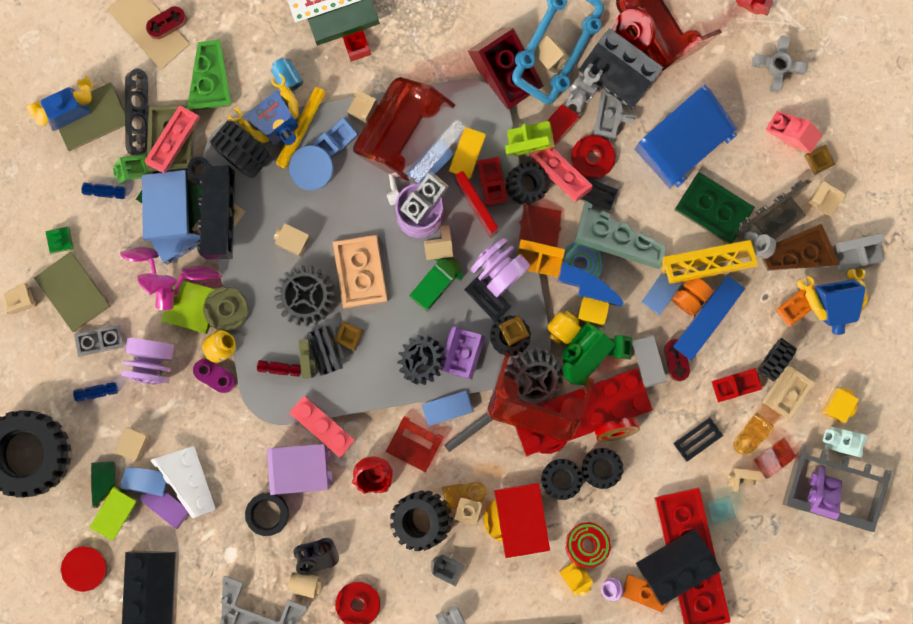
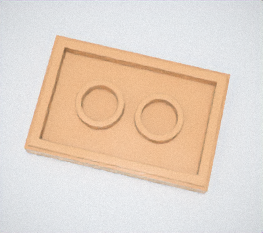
[333,235,388,309]

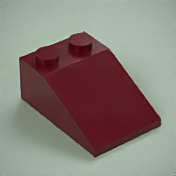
[468,28,544,109]

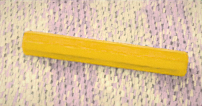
[276,87,326,169]

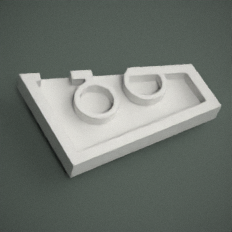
[151,446,216,518]

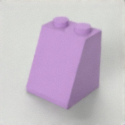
[267,444,333,495]

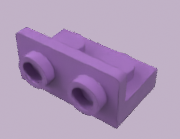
[808,465,842,520]

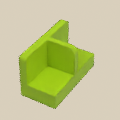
[505,121,555,157]
[89,487,136,540]

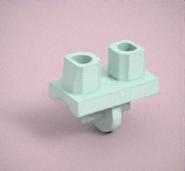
[823,427,868,458]

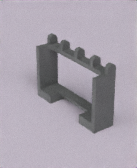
[782,444,891,532]

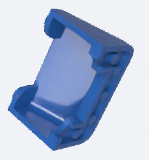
[634,84,738,189]

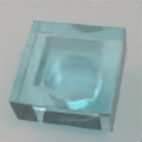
[707,496,736,524]

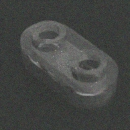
[334,422,365,466]

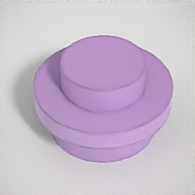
[601,578,624,601]

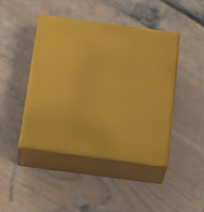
[804,145,836,175]
[499,315,529,346]
[334,321,364,351]

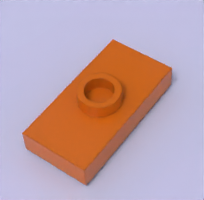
[775,284,815,327]
[622,574,666,613]

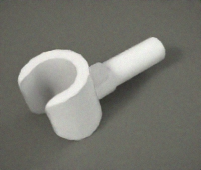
[386,173,399,205]

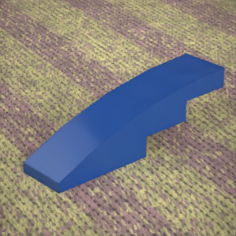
[673,275,745,360]

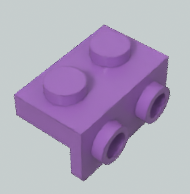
[440,326,485,380]

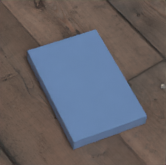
[142,170,189,241]

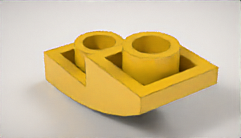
[449,127,487,179]

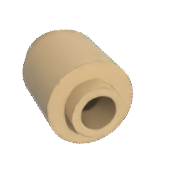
[288,572,323,598]

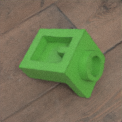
[113,154,150,184]

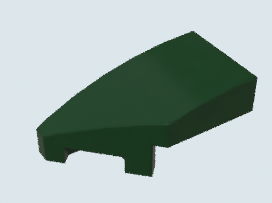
[91,461,116,508]

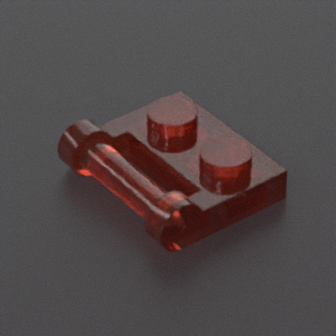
[385,416,444,473]

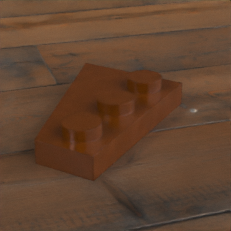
[762,224,840,271]

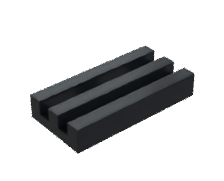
[580,176,618,211]
[464,275,511,322]
[307,325,343,376]
[673,417,723,462]

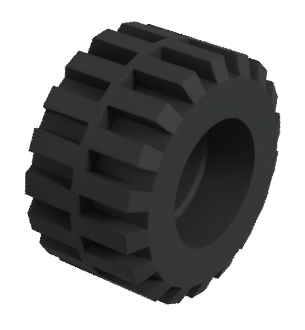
[210,120,271,178]
[390,490,453,551]

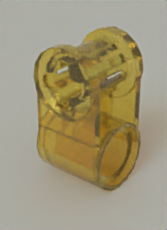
[733,412,775,455]
[442,482,487,509]

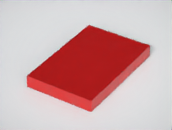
[455,171,498,239]
[494,483,550,558]

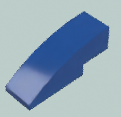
[557,263,624,307]

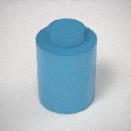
[271,58,304,92]

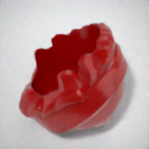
[352,456,393,494]

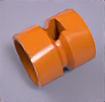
[671,278,714,317]

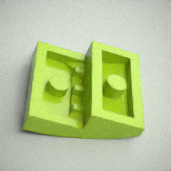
[161,279,215,334]

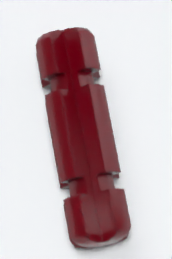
[257,360,301,377]

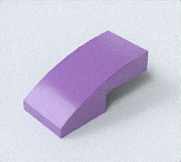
[140,490,189,529]

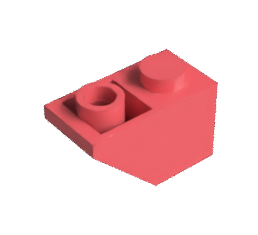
[765,111,822,153]

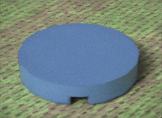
[289,145,334,190]

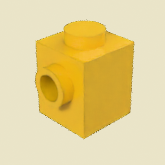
[821,387,859,423]

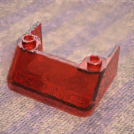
[616,0,722,71]
[353,77,456,182]
[487,351,595,441]

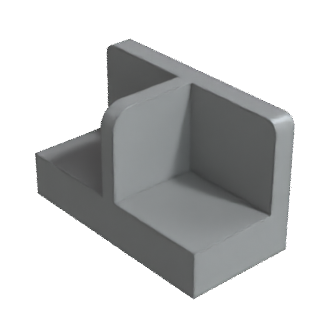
[833,233,884,272]

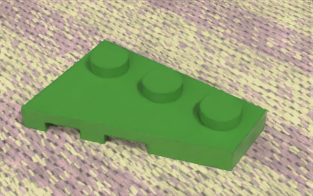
[187,39,231,111]

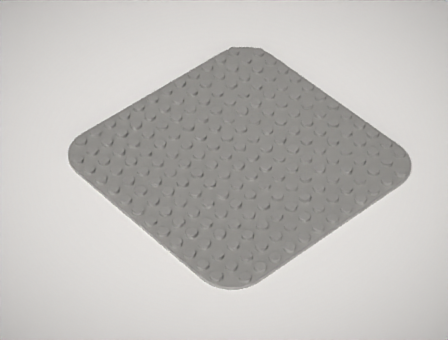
[203,79,550,425]

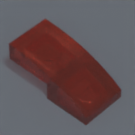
[753,437,797,479]

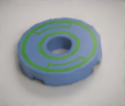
[561,242,603,278]

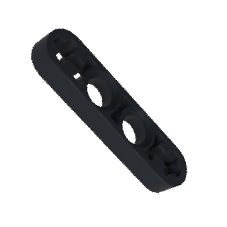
[125,68,148,156]

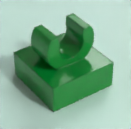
[45,227,74,254]
[608,335,632,360]

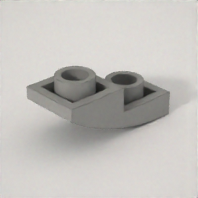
[400,172,449,224]
[74,325,124,357]
[632,335,667,388]

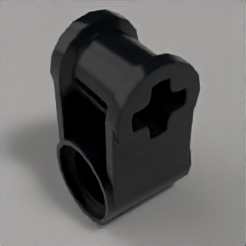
[293,538,339,575]

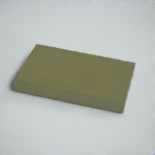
[59,82,125,151]
[147,105,194,172]
[34,252,111,332]

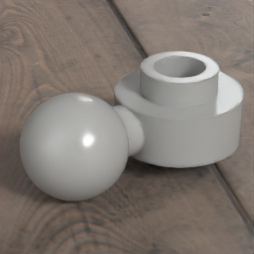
[743,230,776,259]

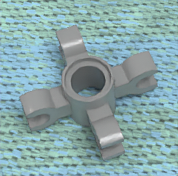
[751,36,808,93]
[565,64,603,115]

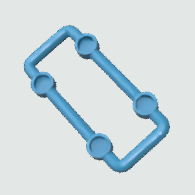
[512,0,604,104]

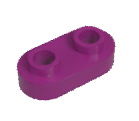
[193,359,236,393]

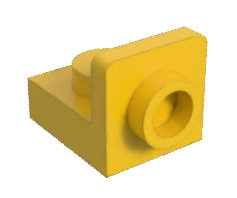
[559,562,594,597]

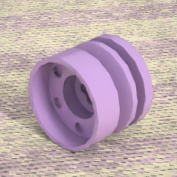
[395,183,443,239]
[470,237,531,298]
[121,338,175,385]

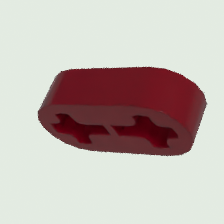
[146,6,187,39]
[664,339,690,381]

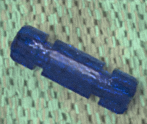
[81,182,126,199]
[73,382,118,402]

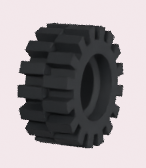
[506,162,550,205]
[490,315,531,357]
[758,338,797,381]
[581,448,624,489]
[541,459,583,500]

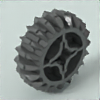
[274,265,336,327]
[502,347,564,408]

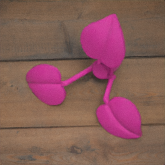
[120,247,222,310]

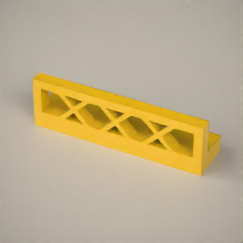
[661,240,758,284]

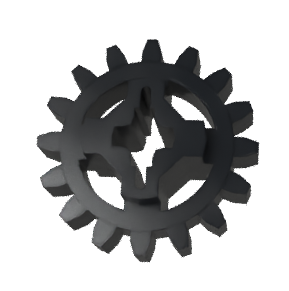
[397,335,446,385]

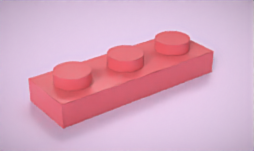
[145,105,200,174]
[530,148,593,203]
[289,396,356,458]

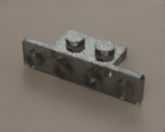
[736,178,812,239]

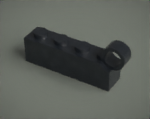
[188,157,235,260]

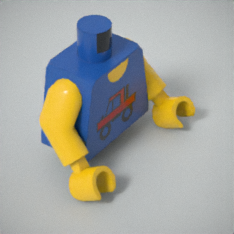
[228,74,299,145]
[26,75,94,131]
[797,268,868,335]

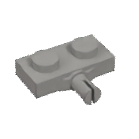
[593,90,636,139]

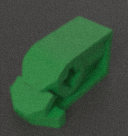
[409,257,463,312]
[562,322,616,386]

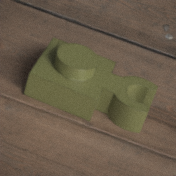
[299,339,316,379]

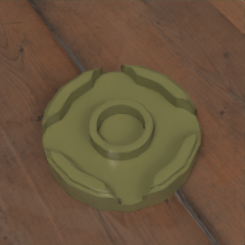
[203,286,249,332]

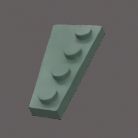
[574,201,666,269]

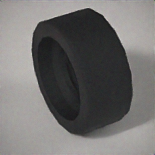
[245,493,289,536]

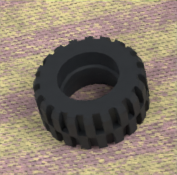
[0,410,71,498]

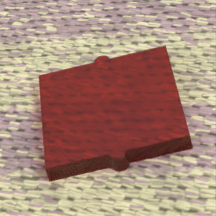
[519,204,562,247]

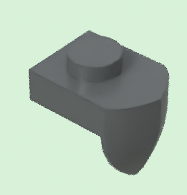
[430,554,466,587]

